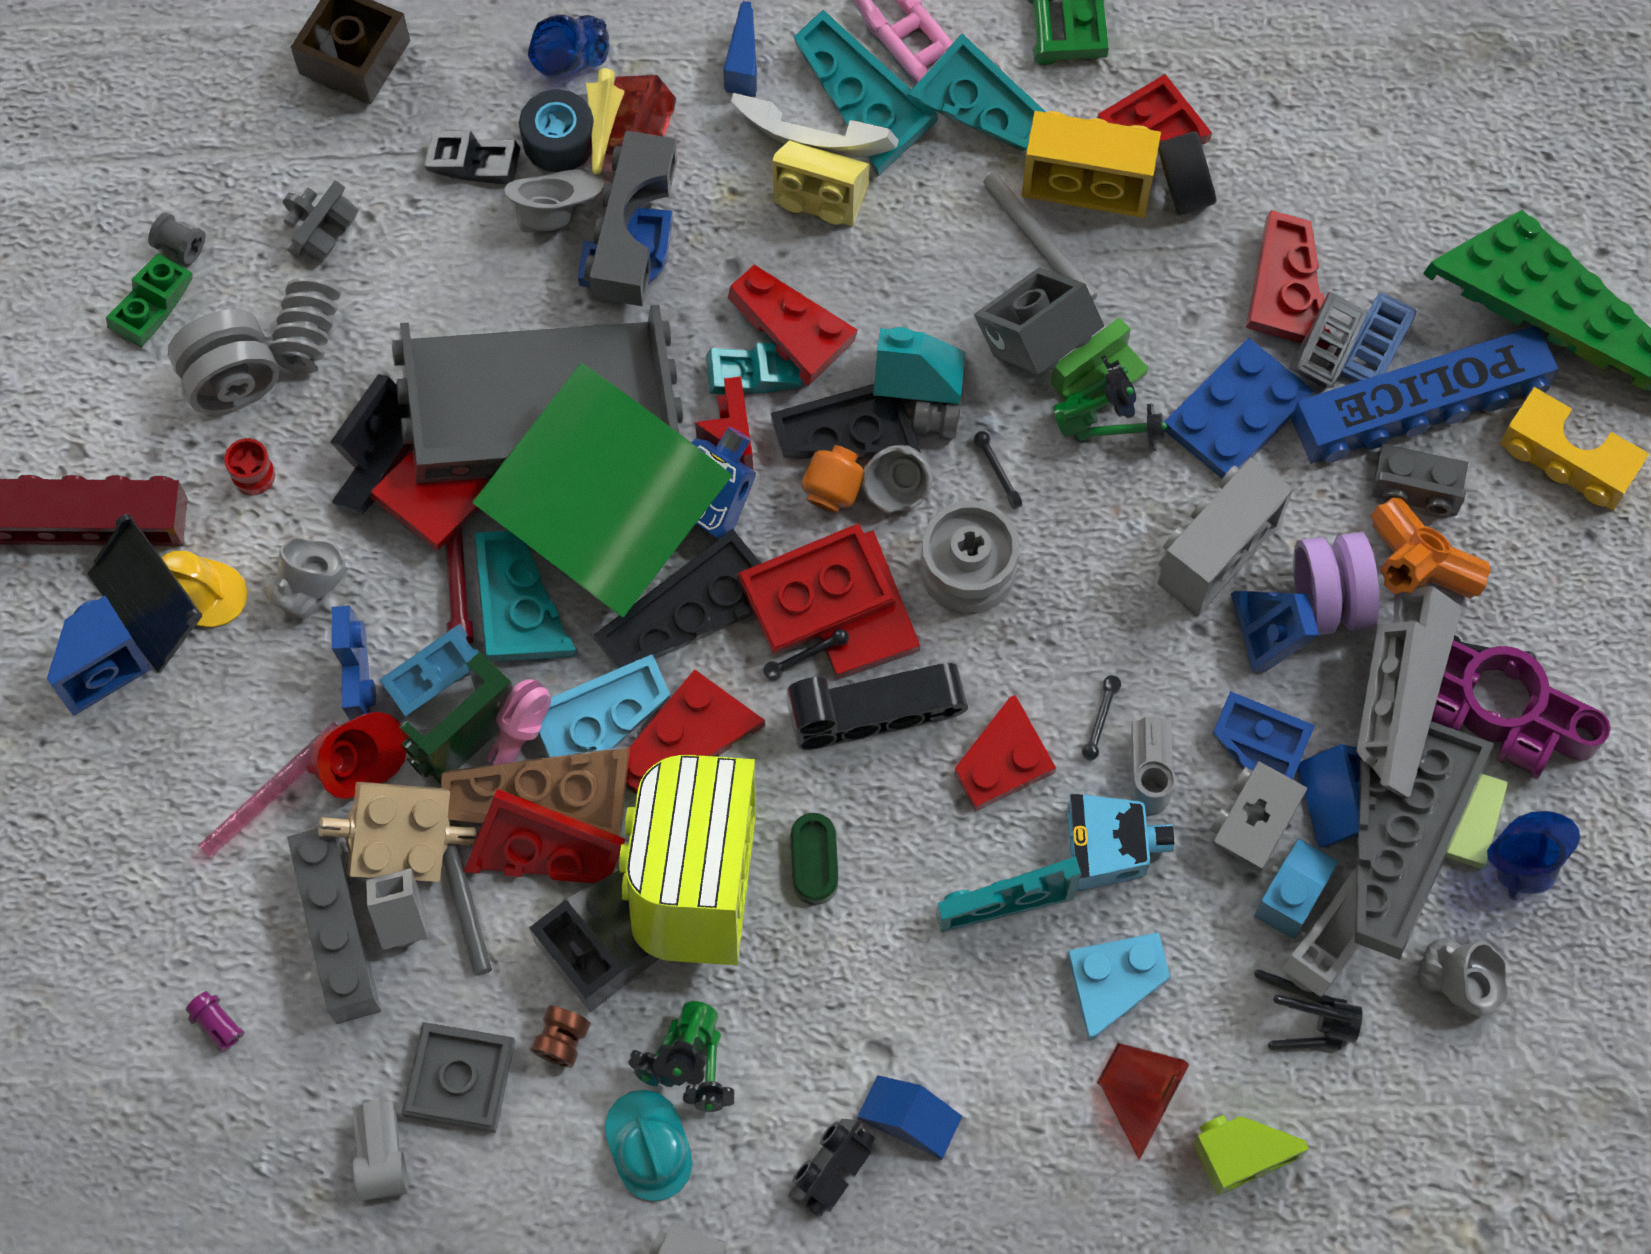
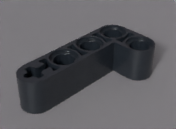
[787,663,969,750]

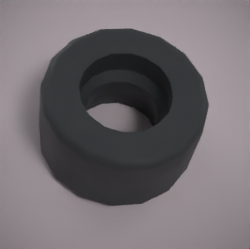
[1158,131,1217,215]

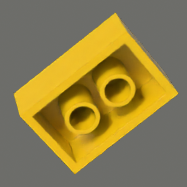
[1021,111,1161,218]

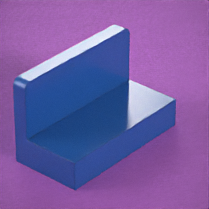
[1298,744,1360,848]

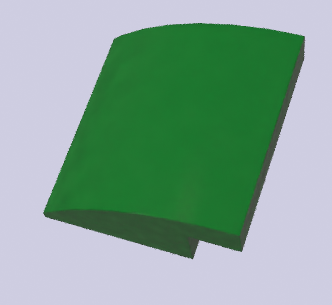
[472,362,733,618]

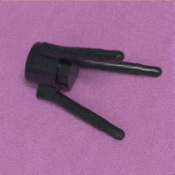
[1254,969,1363,1050]

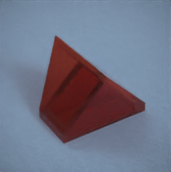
[1096,1043,1190,1160]

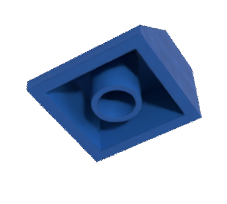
[47,596,152,716]

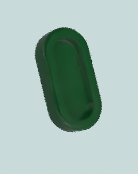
[790,813,838,905]

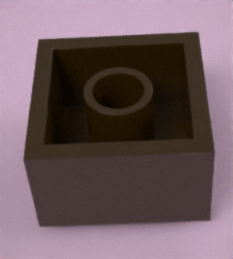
[291,0,411,104]

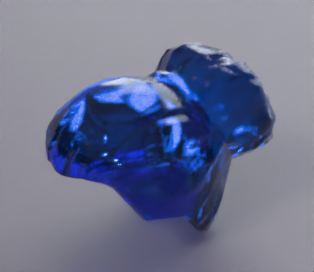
[528,14,610,79]

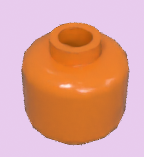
[801,445,864,514]

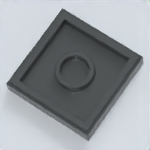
[402,1022,516,1133]

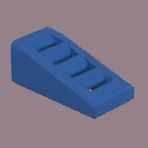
[723,1,757,97]

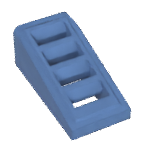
[1340,293,1417,382]

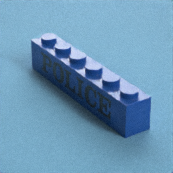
[1291,326,1559,464]

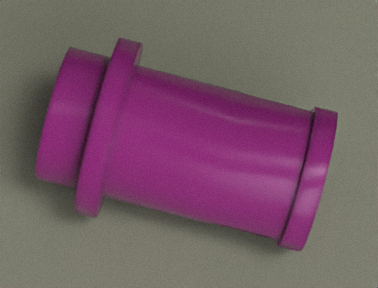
[185,991,245,1052]

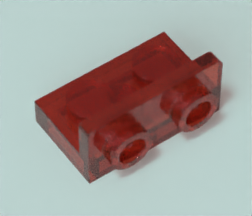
[605,75,676,155]

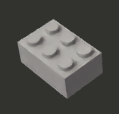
[1158,457,1293,616]

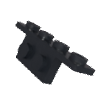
[330,374,411,515]

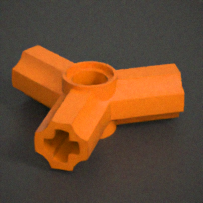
[1370,498,1491,599]

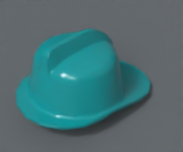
[605,1089,693,1201]

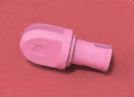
[486,679,551,765]

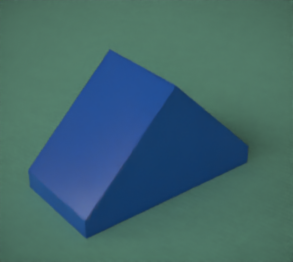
[857,1075,963,1160]

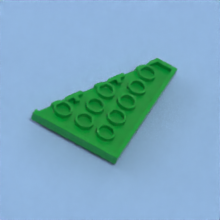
[1423,210,1651,391]

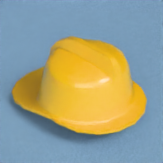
[161,551,248,628]

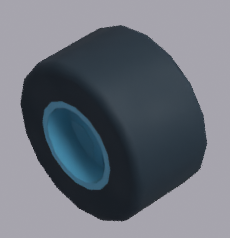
[518,89,594,172]

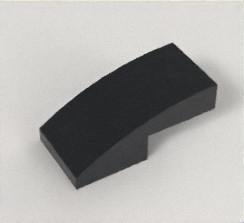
[424,131,521,184]

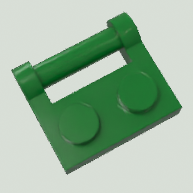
[1028,0,1109,65]

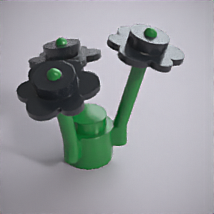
[1054,355,1167,452]
[628,1001,735,1112]

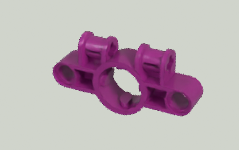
[1431,640,1611,780]

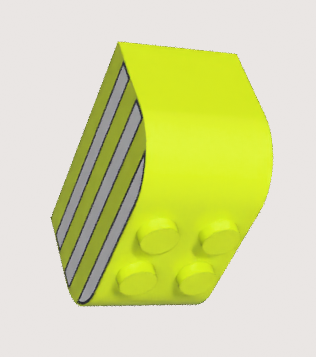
[619,755,757,966]

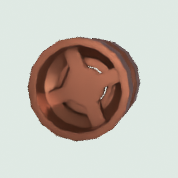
[530,1005,591,1068]

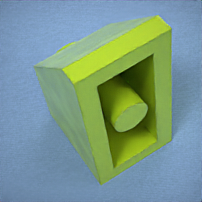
[1192,1115,1309,1196]

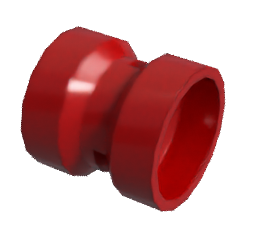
[224,438,276,496]

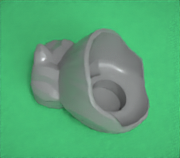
[264,537,346,619]
[1419,938,1508,1016]

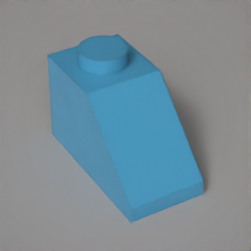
[1254,839,1339,939]

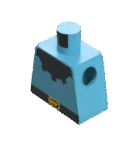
[1067,794,1175,891]

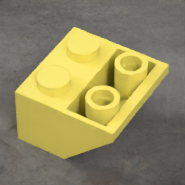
[772,140,869,227]

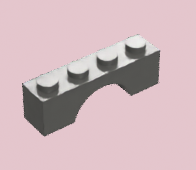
[584,131,677,306]
[287,827,382,1024]

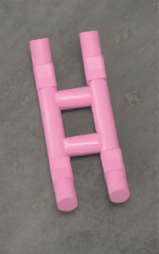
[852,0,953,85]

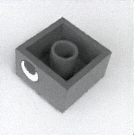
[974,267,1104,375]

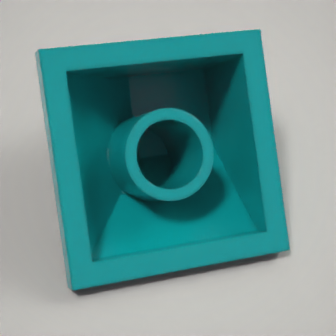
[873,327,966,404]

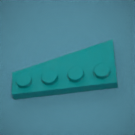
[794,10,938,176]

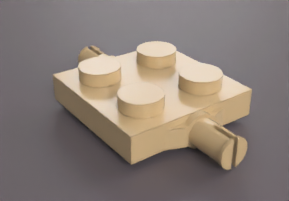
[318,782,476,882]

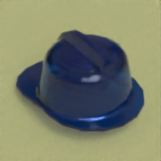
[1487,811,1581,901]

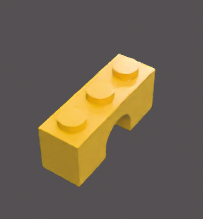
[1499,387,1649,511]

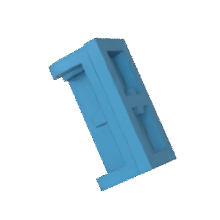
[379,624,479,717]

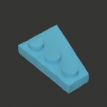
[539,654,670,757]

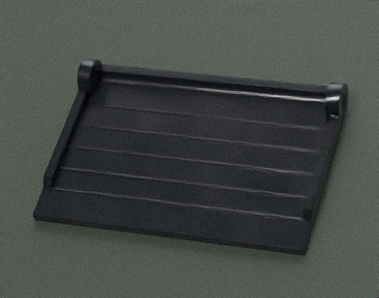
[87,514,202,673]

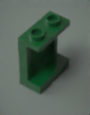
[399,651,513,784]

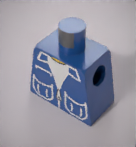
[691,426,756,538]

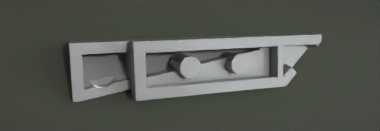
[1357,586,1461,797]

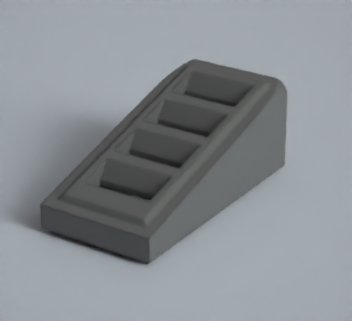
[1289,292,1368,389]

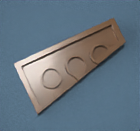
[441,746,630,837]

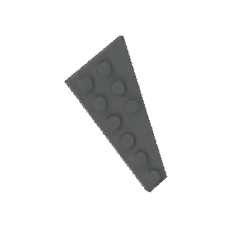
[1354,698,1494,960]

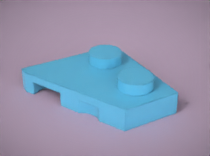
[1067,932,1170,1041]

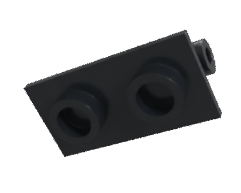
[788,1118,875,1217]

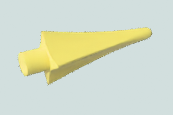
[586,68,625,175]

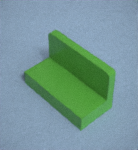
[1051,317,1148,411]

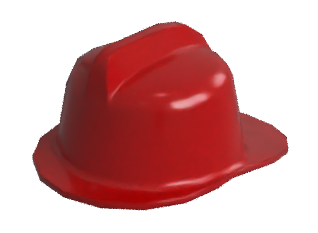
[306,711,406,799]

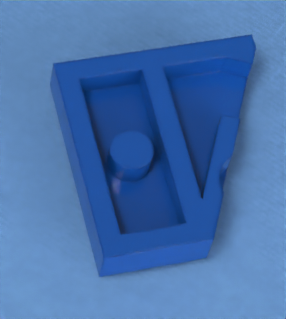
[1231,591,1319,672]
[1212,691,1315,780]

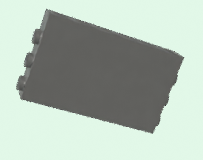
[392,305,683,484]

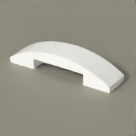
[731,93,899,158]

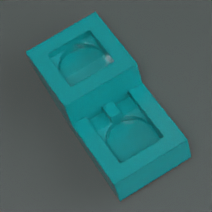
[706,343,802,394]

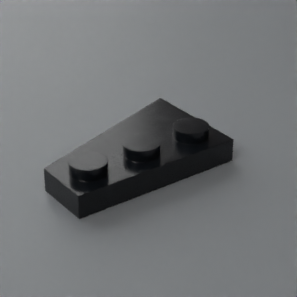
[770,384,921,459]

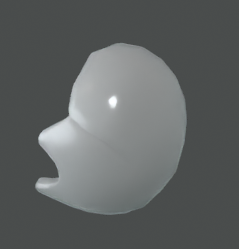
[862,445,933,513]

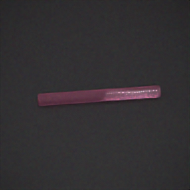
[198,721,338,858]

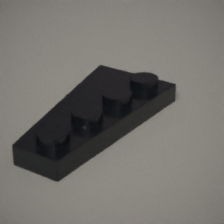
[593,529,761,669]

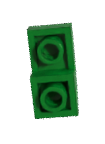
[106,253,193,348]

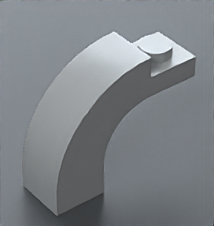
[1282,866,1359,997]

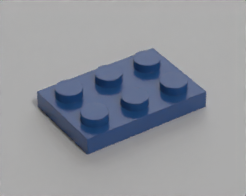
[1164,338,1314,479]

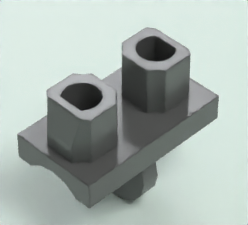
[283,180,359,262]

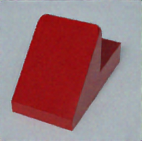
[695,376,753,470]

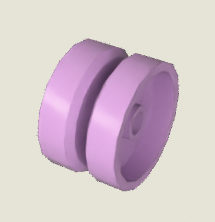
[1293,532,1379,635]

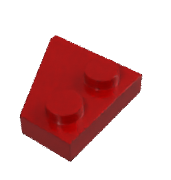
[1097,74,1212,144]
[954,695,1056,812]

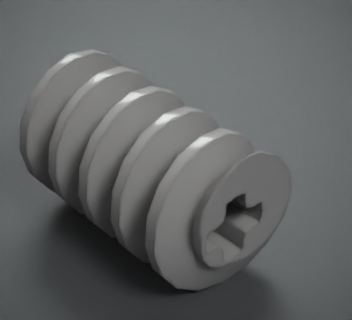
[269,277,341,373]

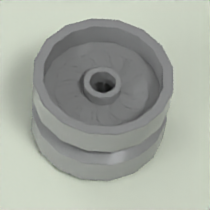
[167,309,280,415]
[921,501,1020,614]

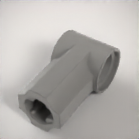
[1130,717,1176,815]
[352,1100,408,1201]

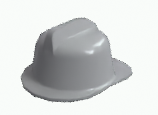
[504,170,605,232]

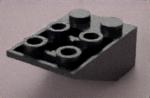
[529,870,659,1013]

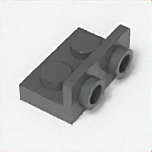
[1371,443,1469,516]

